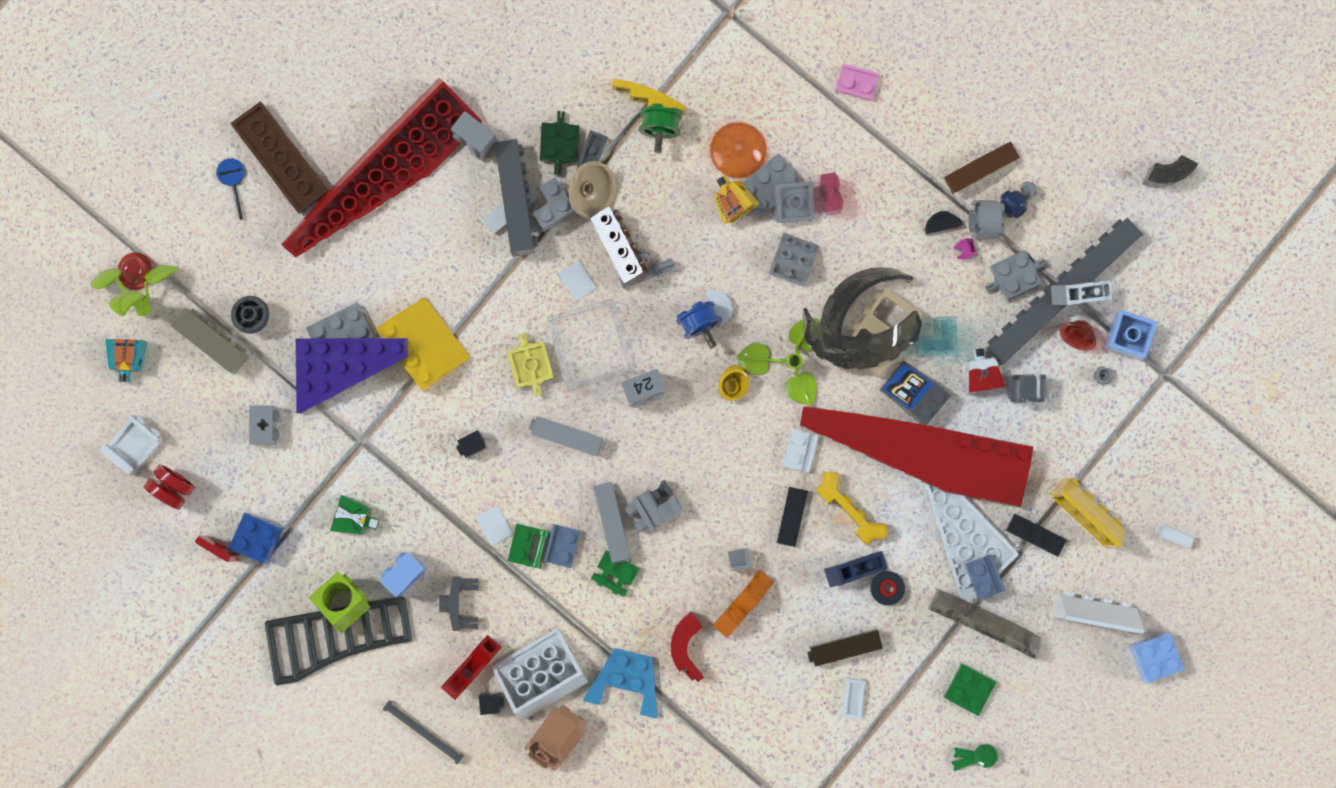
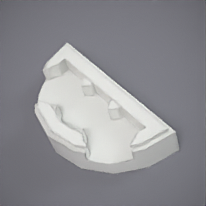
[705,290,732,326]

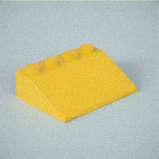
[376,297,470,392]
[1049,478,1125,548]

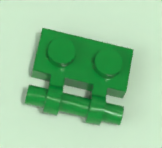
[591,550,640,597]

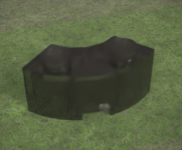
[1142,155,1199,188]

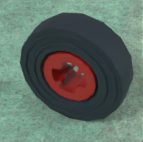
[870,571,905,606]

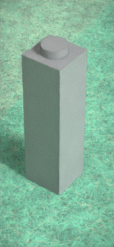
[529,416,603,457]

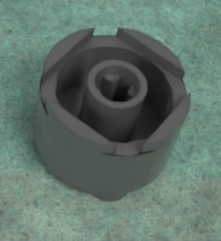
[1007,374,1047,403]

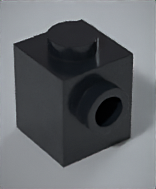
[479,692,504,715]

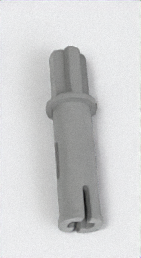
[619,259,675,289]

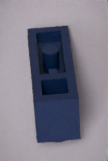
[824,551,888,587]

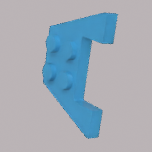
[583,648,657,719]

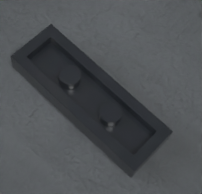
[776,487,808,547]
[1005,514,1066,557]

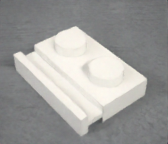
[782,429,818,473]

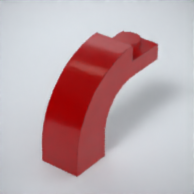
[671,611,704,682]
[440,635,502,700]

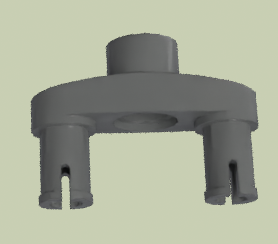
[439,577,479,631]

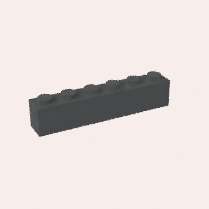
[494,139,538,257]

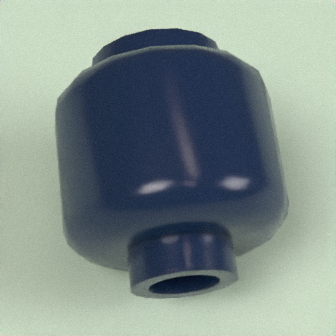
[1000,190,1028,219]

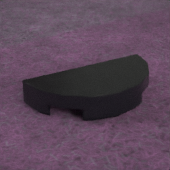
[925,211,963,235]

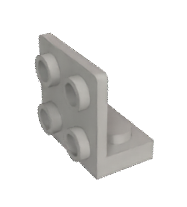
[769,233,819,286]

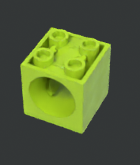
[308,571,371,634]

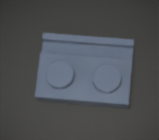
[544,524,581,568]
[965,554,1005,600]

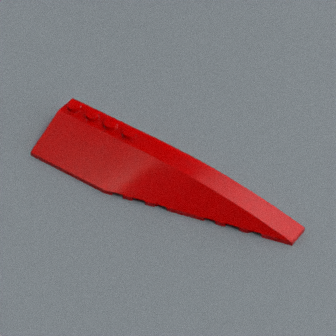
[281,78,483,258]

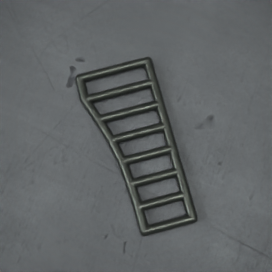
[265,596,412,685]

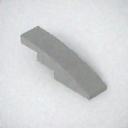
[593,482,631,564]

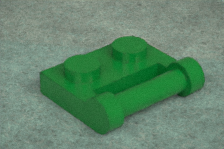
[507,523,550,569]

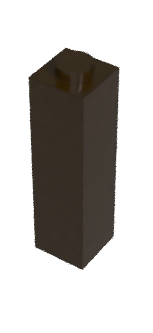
[807,629,883,667]

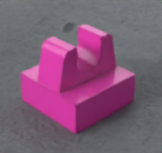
[954,238,978,260]

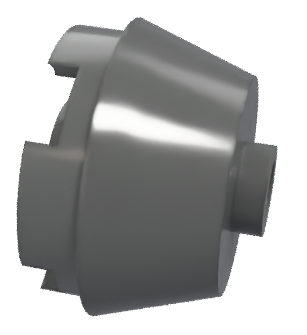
[231,296,269,334]

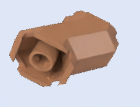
[524,705,586,771]

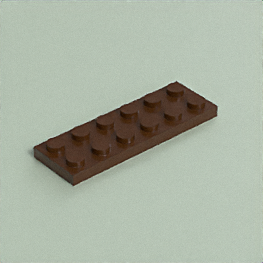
[230,101,329,214]

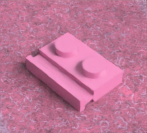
[836,64,880,101]

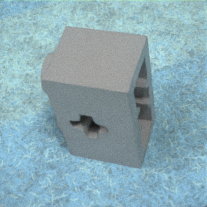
[249,405,280,445]

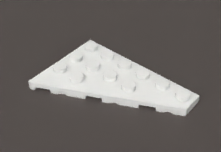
[924,483,1019,606]

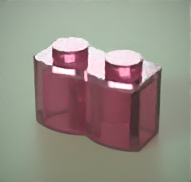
[818,172,843,216]

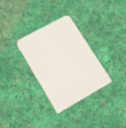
[558,261,596,301]
[476,505,513,546]

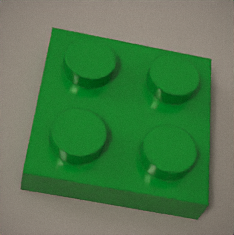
[943,663,996,716]

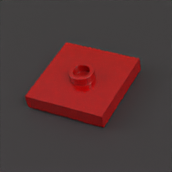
[195,536,240,562]

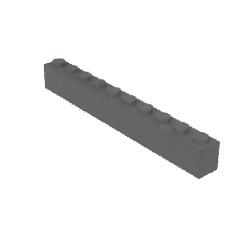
[985,217,1143,365]

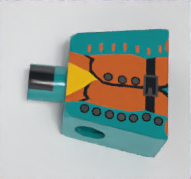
[105,339,147,383]

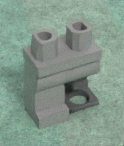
[625,480,684,532]

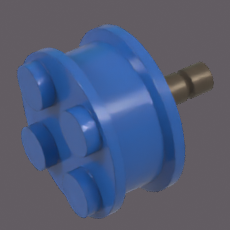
[676,301,722,349]

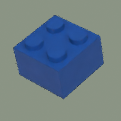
[228,513,284,564]

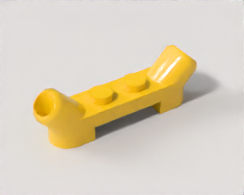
[815,472,887,546]

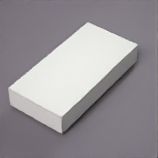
[841,678,866,720]

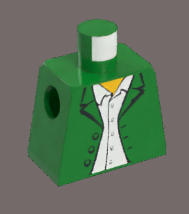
[330,495,380,534]

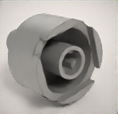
[968,200,1005,239]

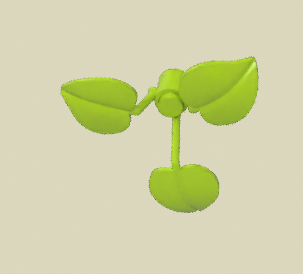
[90,265,179,317]
[736,318,821,406]

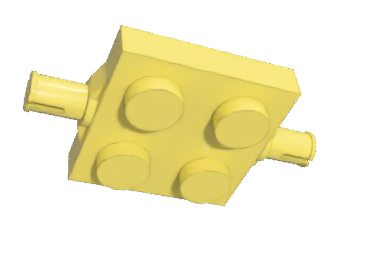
[507,332,554,397]

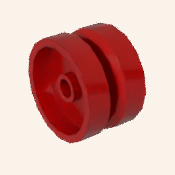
[143,464,195,510]

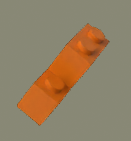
[712,569,774,638]

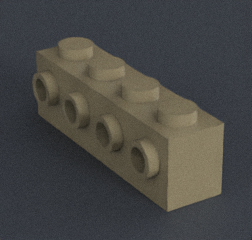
[171,308,249,375]

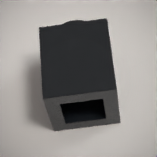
[456,430,488,458]

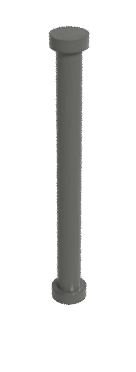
[382,700,464,765]

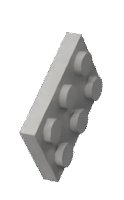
[743,153,802,219]
[306,302,375,338]

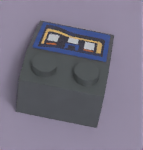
[880,361,951,425]

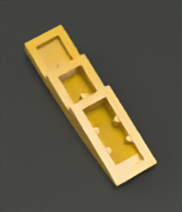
[612,78,686,115]

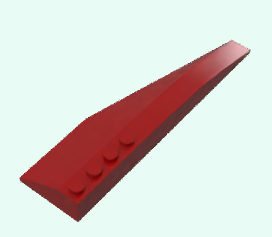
[800,406,1033,507]

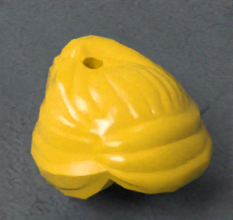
[718,364,749,401]

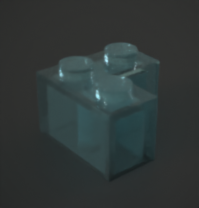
[916,316,958,358]

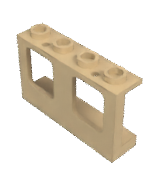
[840,288,924,378]

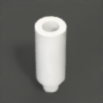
[1153,525,1194,549]

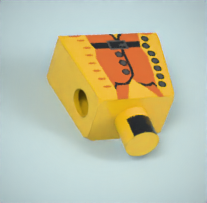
[713,175,760,224]

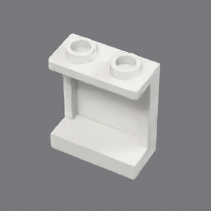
[99,415,163,475]

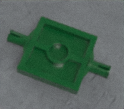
[539,111,580,176]

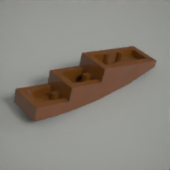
[944,141,1020,194]

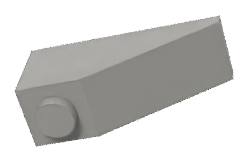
[1051,280,1112,305]

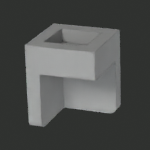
[728,548,751,571]

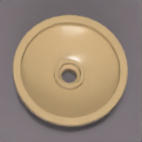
[569,161,616,219]

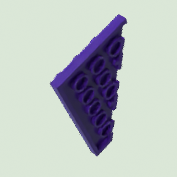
[295,338,408,413]

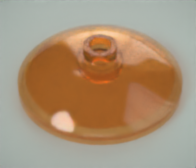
[710,122,767,178]

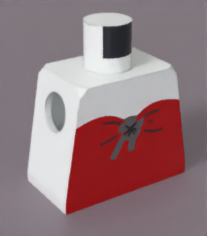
[966,348,1005,394]

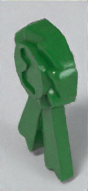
[951,744,998,771]

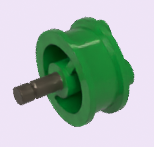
[639,103,682,153]

